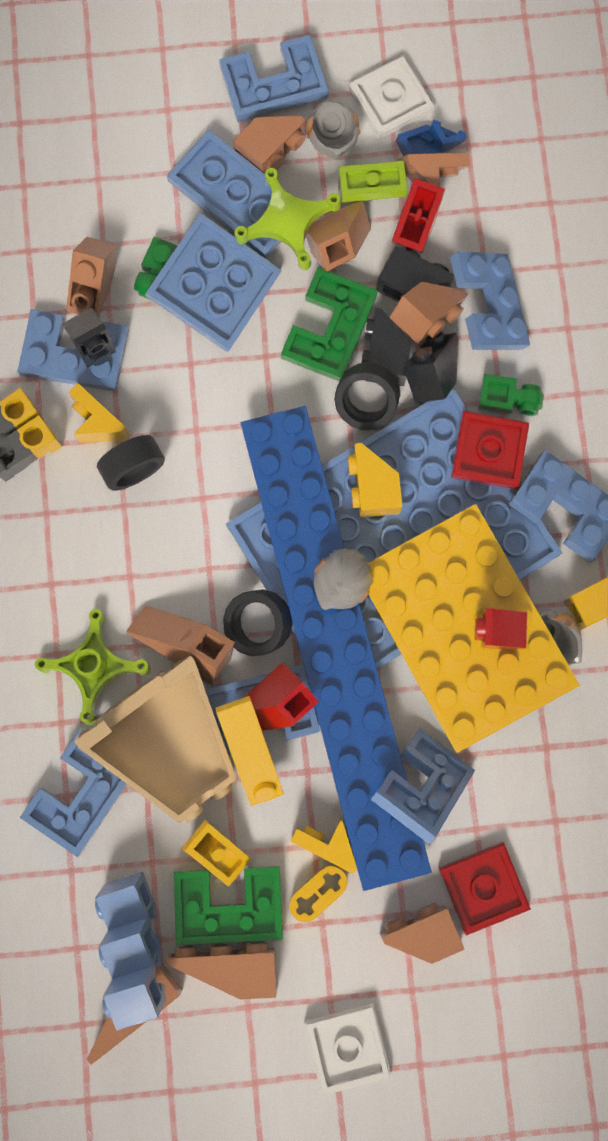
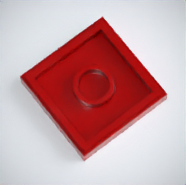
[451,410,529,490]
[438,842,531,936]

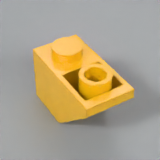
[348,443,402,518]
[564,577,608,630]

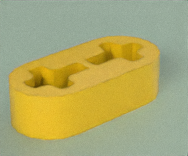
[289,865,347,922]

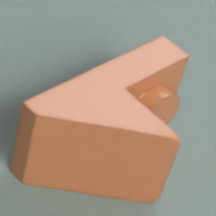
[397,153,470,187]

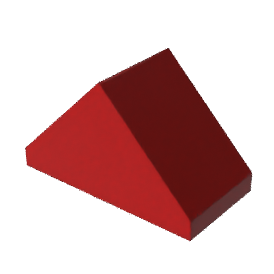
[391,178,445,253]

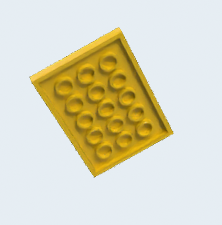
[368,504,580,753]

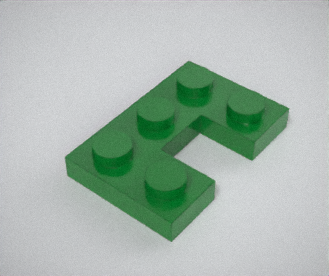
[280,267,378,381]
[173,866,283,945]

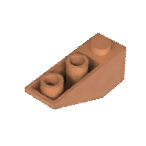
[126,605,235,685]
[166,942,277,1000]

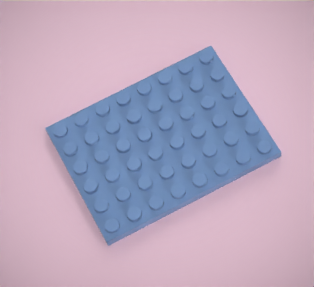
[226,388,563,669]

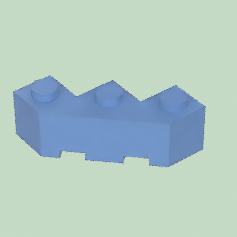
[95,872,166,1031]

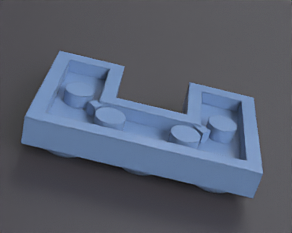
[219,35,329,122]
[450,251,530,350]
[17,310,129,392]
[508,450,608,563]
[205,665,320,756]
[20,729,127,857]
[371,729,475,844]

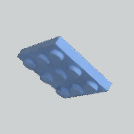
[145,213,282,352]

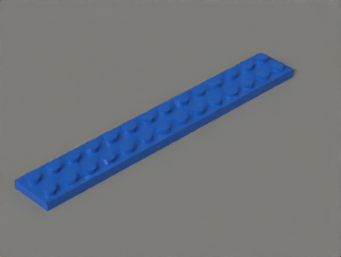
[240,406,432,891]

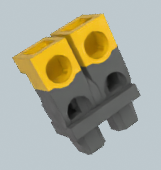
[0,388,62,482]

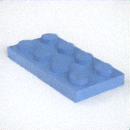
[167,130,282,259]

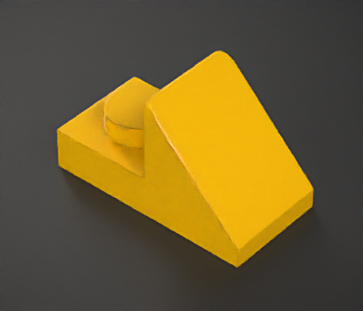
[68,383,130,443]
[290,818,357,874]
[182,820,251,887]

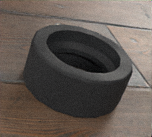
[334,362,401,431]
[97,435,165,491]
[223,589,293,656]

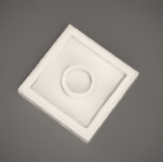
[348,55,435,140]
[304,1003,392,1096]

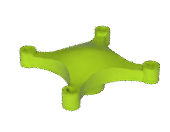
[234,168,341,270]
[35,609,151,725]

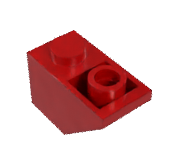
[474,608,527,650]
[243,662,319,731]

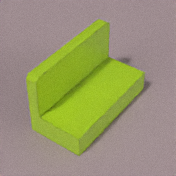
[338,161,408,203]

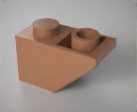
[233,115,306,174]
[306,201,371,272]
[66,237,118,317]
[389,282,468,344]
[380,903,465,964]

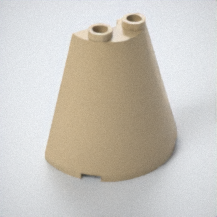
[74,656,237,823]

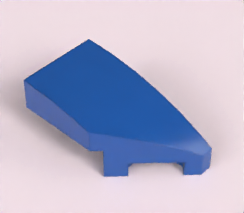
[396,119,467,156]

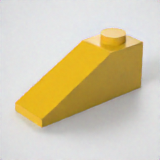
[215,696,284,806]

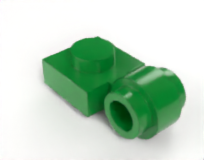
[134,237,178,300]
[478,374,544,416]

